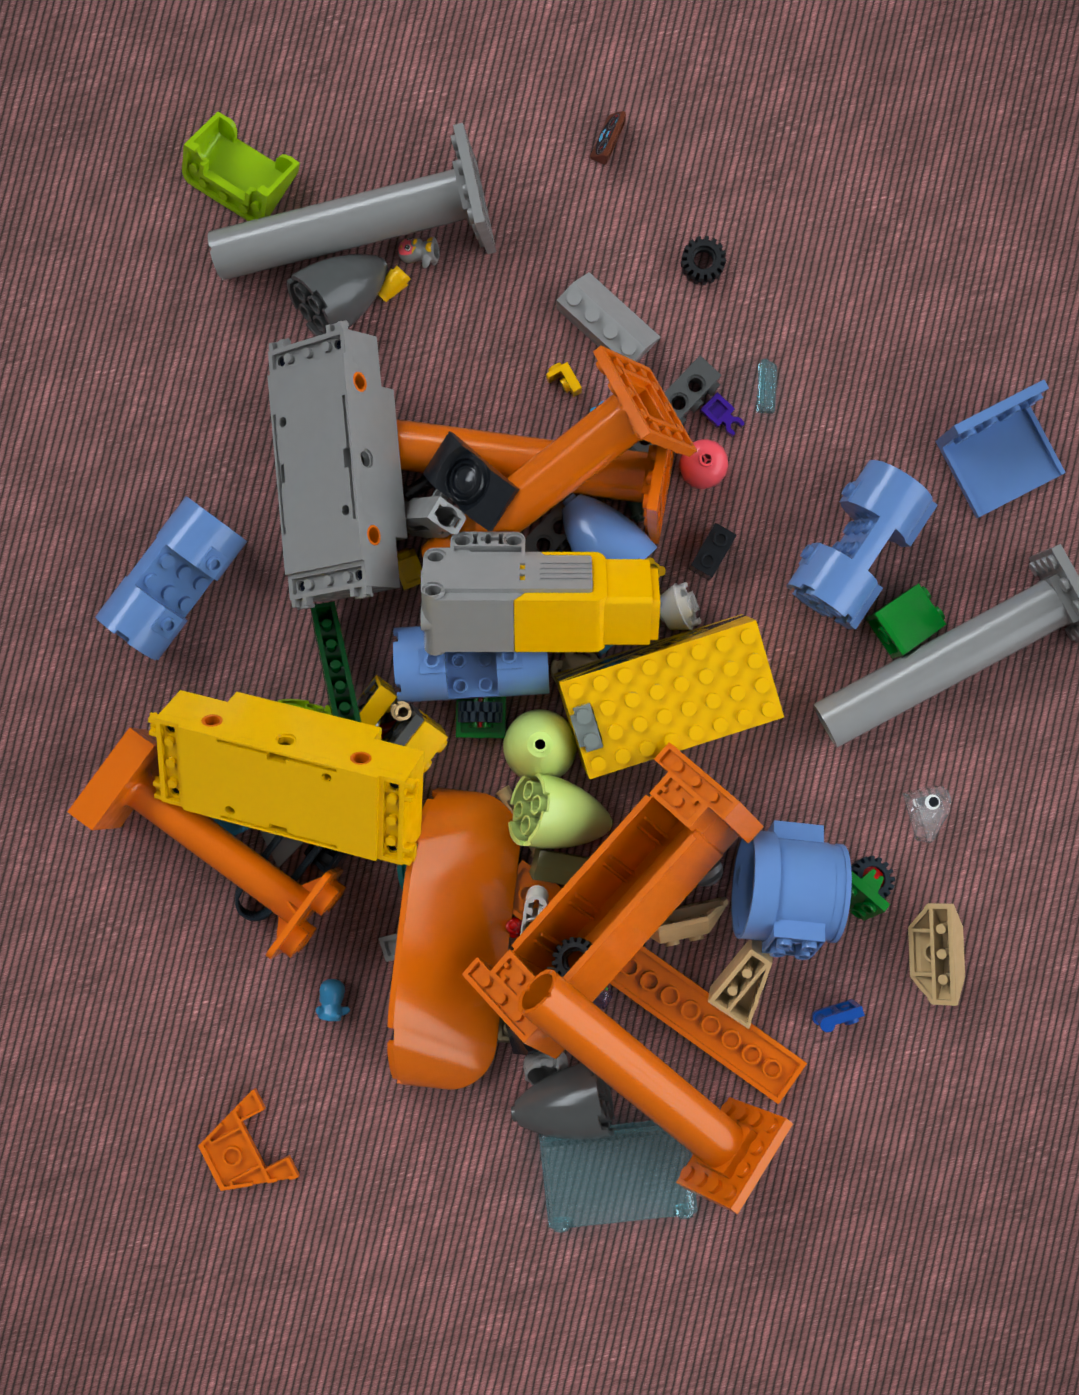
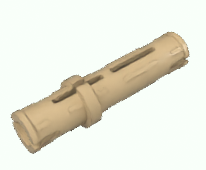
[390,701,412,721]

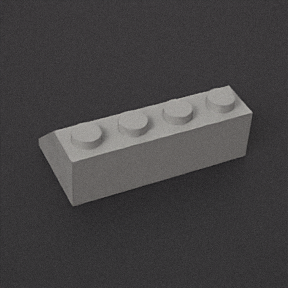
[556,272,661,362]

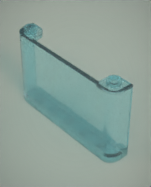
[539,1121,698,1232]

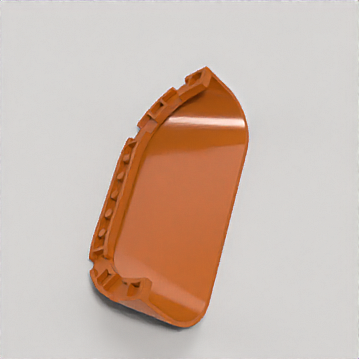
[387,787,520,1090]

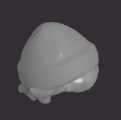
[523,1051,568,1085]

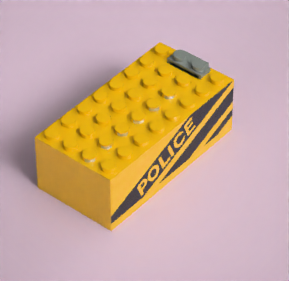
[554,614,784,779]

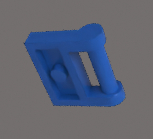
[812,999,865,1032]

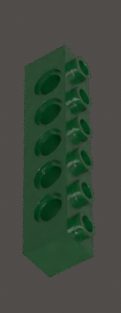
[310,601,361,722]

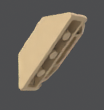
[650,897,728,947]
[908,903,965,1006]

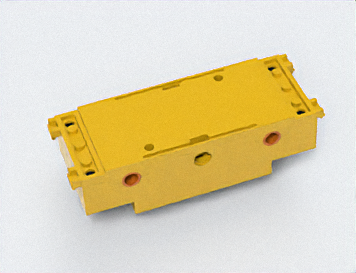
[148,690,424,866]

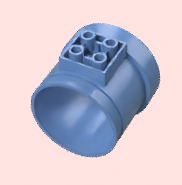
[731,820,852,960]

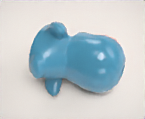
[315,979,350,1021]

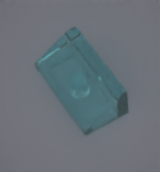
[756,359,777,414]

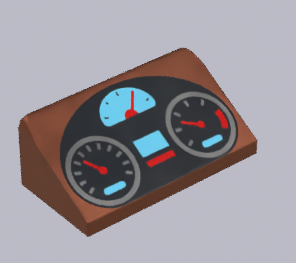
[590,111,627,165]

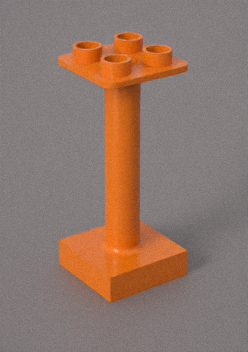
[67,727,347,960]

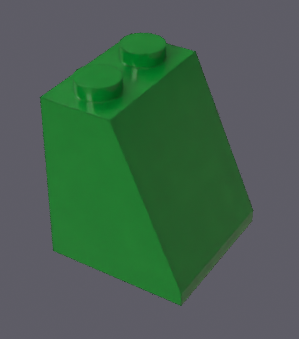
[865,583,947,659]

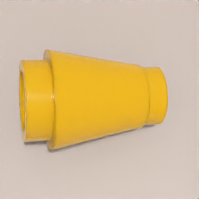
[378,265,411,302]

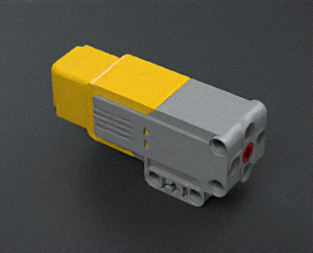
[421,532,660,656]

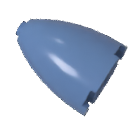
[561,493,657,559]

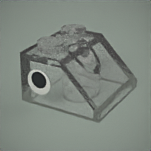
[903,785,951,843]

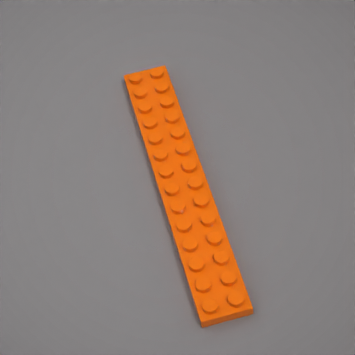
[512,859,807,1104]

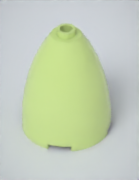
[503,709,577,780]
[508,773,612,849]

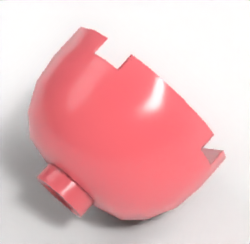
[679,439,728,489]

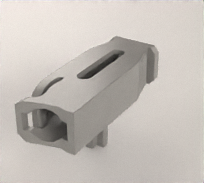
[404,489,466,538]

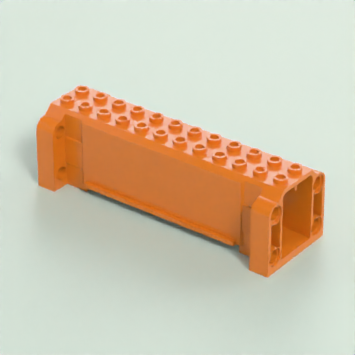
[462,742,764,1059]

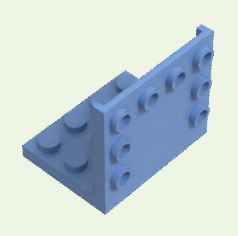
[935,380,1066,519]

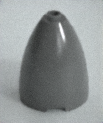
[287,254,388,336]
[511,1063,615,1140]

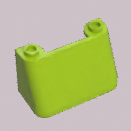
[182,112,300,221]

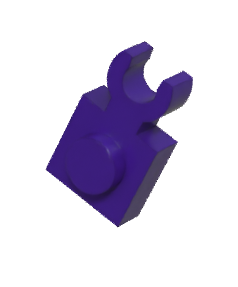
[700,392,744,437]

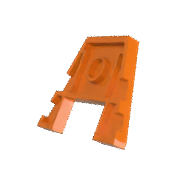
[198,1088,300,1191]

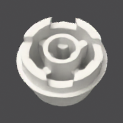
[660,582,701,630]

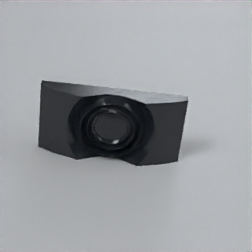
[423,431,519,531]

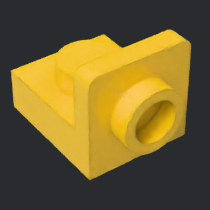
[546,362,582,397]
[397,548,422,590]

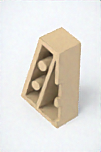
[708,940,773,1029]

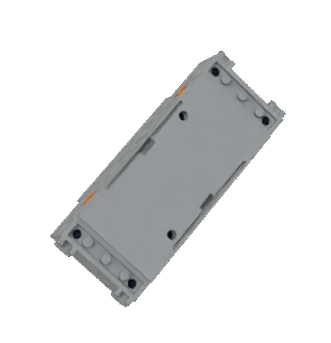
[267,320,408,610]

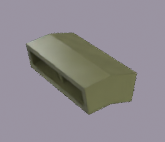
[529,848,590,885]

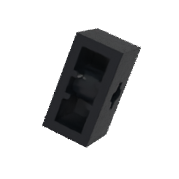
[688,523,737,581]

